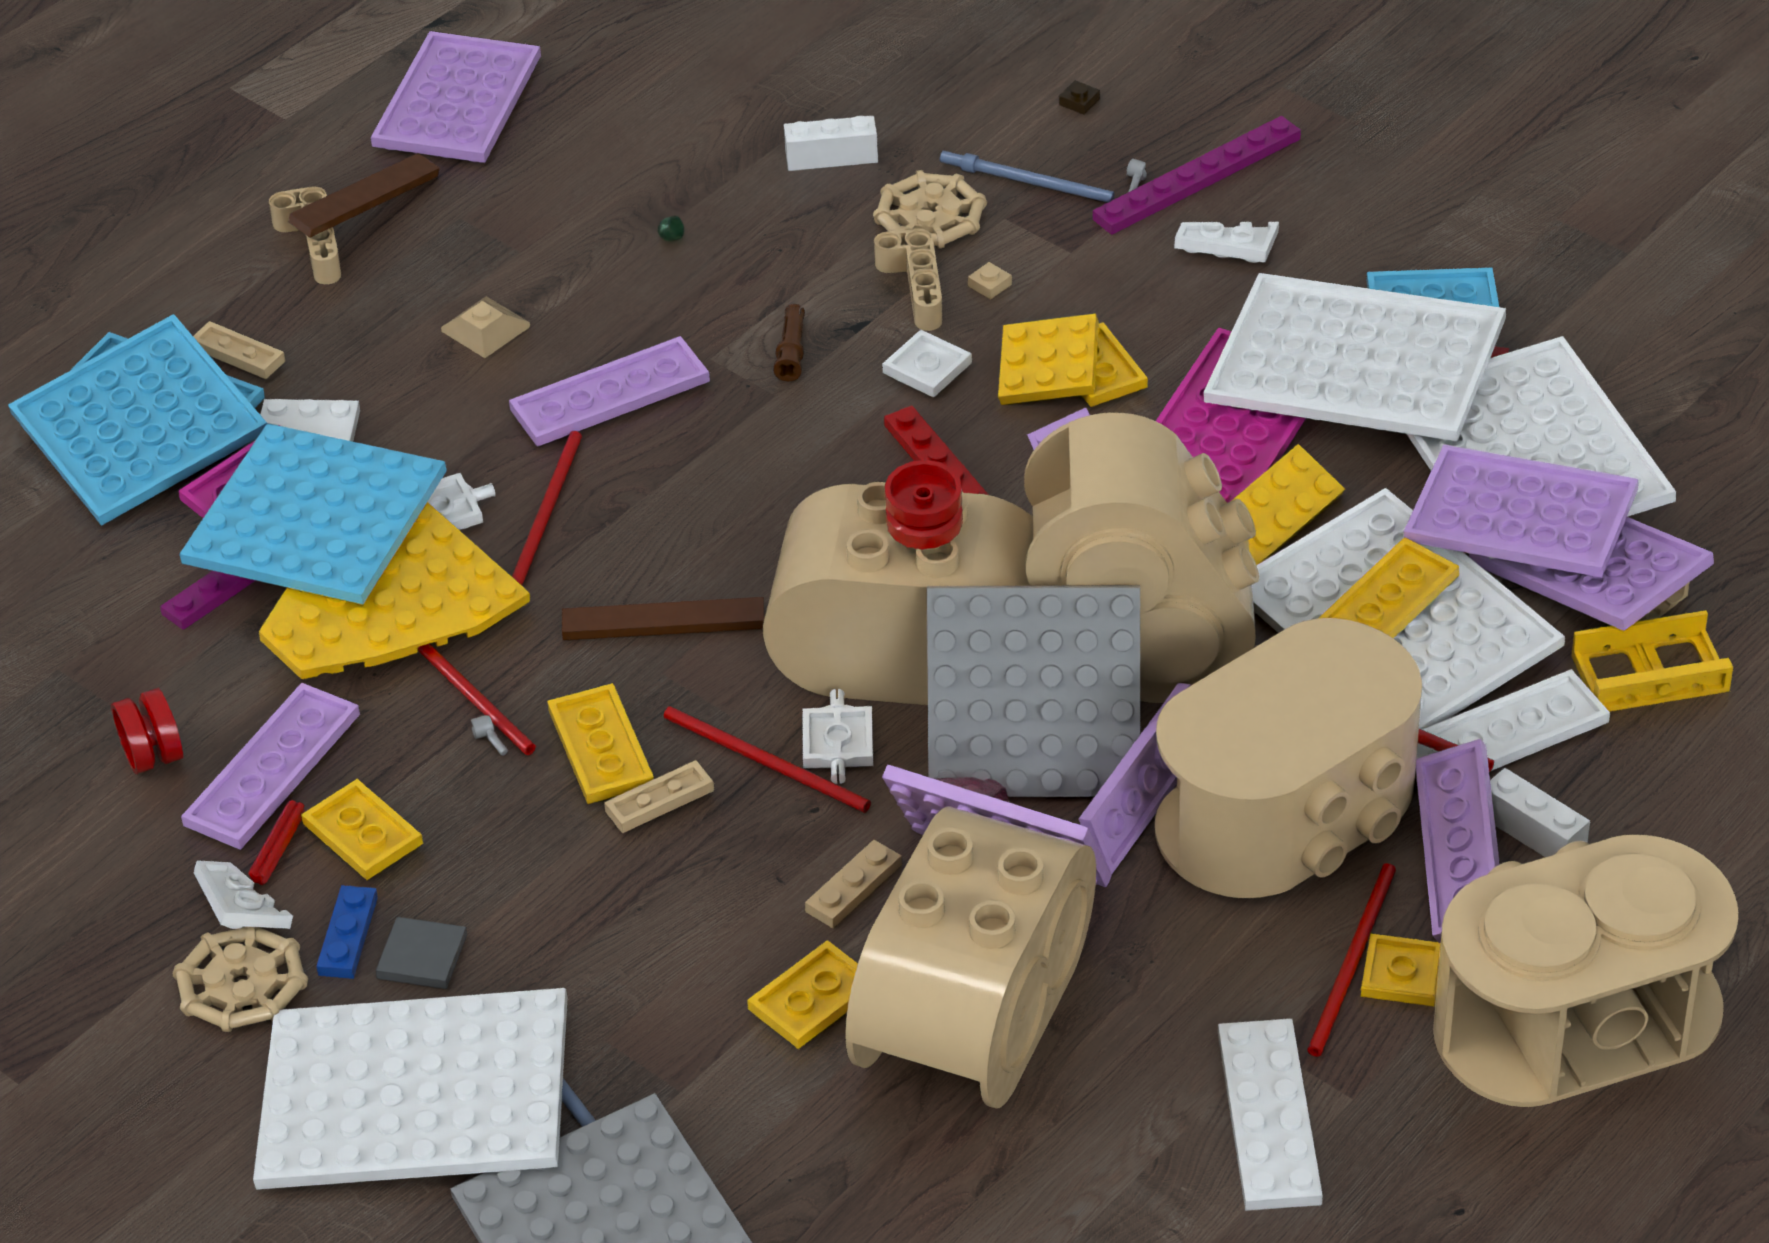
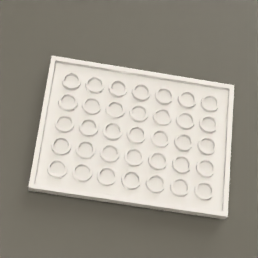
[1204,273,1506,441]
[1406,336,1676,559]
[1252,488,1565,729]
[253,988,568,1190]

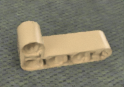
[269,187,341,284]
[874,229,943,331]

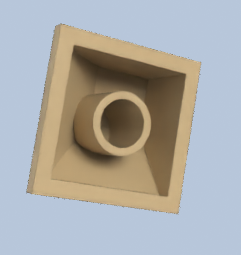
[441,296,530,358]

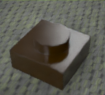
[1059,80,1100,115]

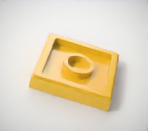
[1361,933,1440,1006]

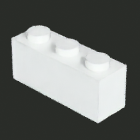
[784,116,878,171]
[1490,768,1590,857]

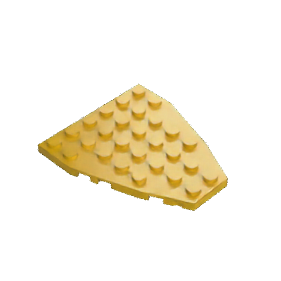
[259,502,530,679]

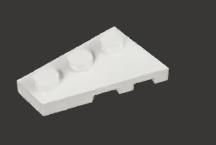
[1174,222,1279,263]
[260,399,360,442]
[194,861,293,929]

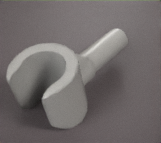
[1127,158,1147,192]
[471,715,508,756]

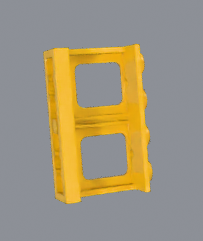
[1571,610,1733,712]

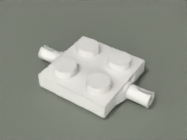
[428,473,496,530]
[803,689,873,784]

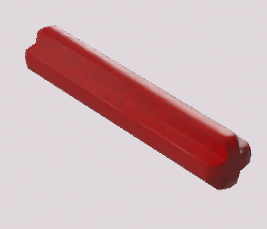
[248,800,305,885]

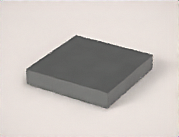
[376,917,467,989]

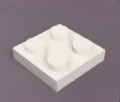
[882,330,972,397]

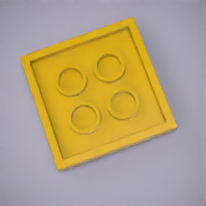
[998,313,1099,405]

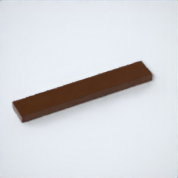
[288,153,440,238]
[562,597,765,640]

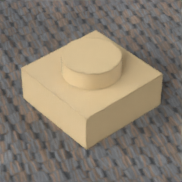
[968,262,1012,300]

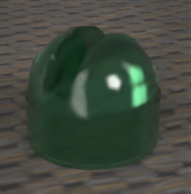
[657,215,684,241]

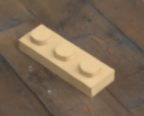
[193,321,285,379]
[604,760,714,833]
[805,840,902,928]

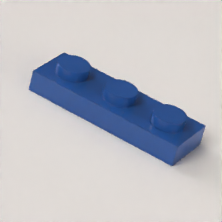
[316,885,378,979]

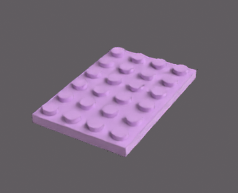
[371,31,541,163]
[1404,445,1638,578]
[1469,517,1714,631]
[882,764,1112,887]

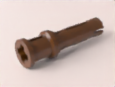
[773,304,805,382]

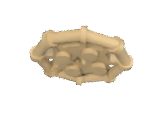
[873,170,987,249]
[173,927,308,1032]

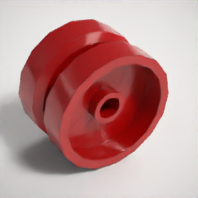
[884,460,963,550]
[111,687,183,775]

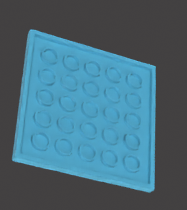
[8,314,267,526]
[180,423,447,604]

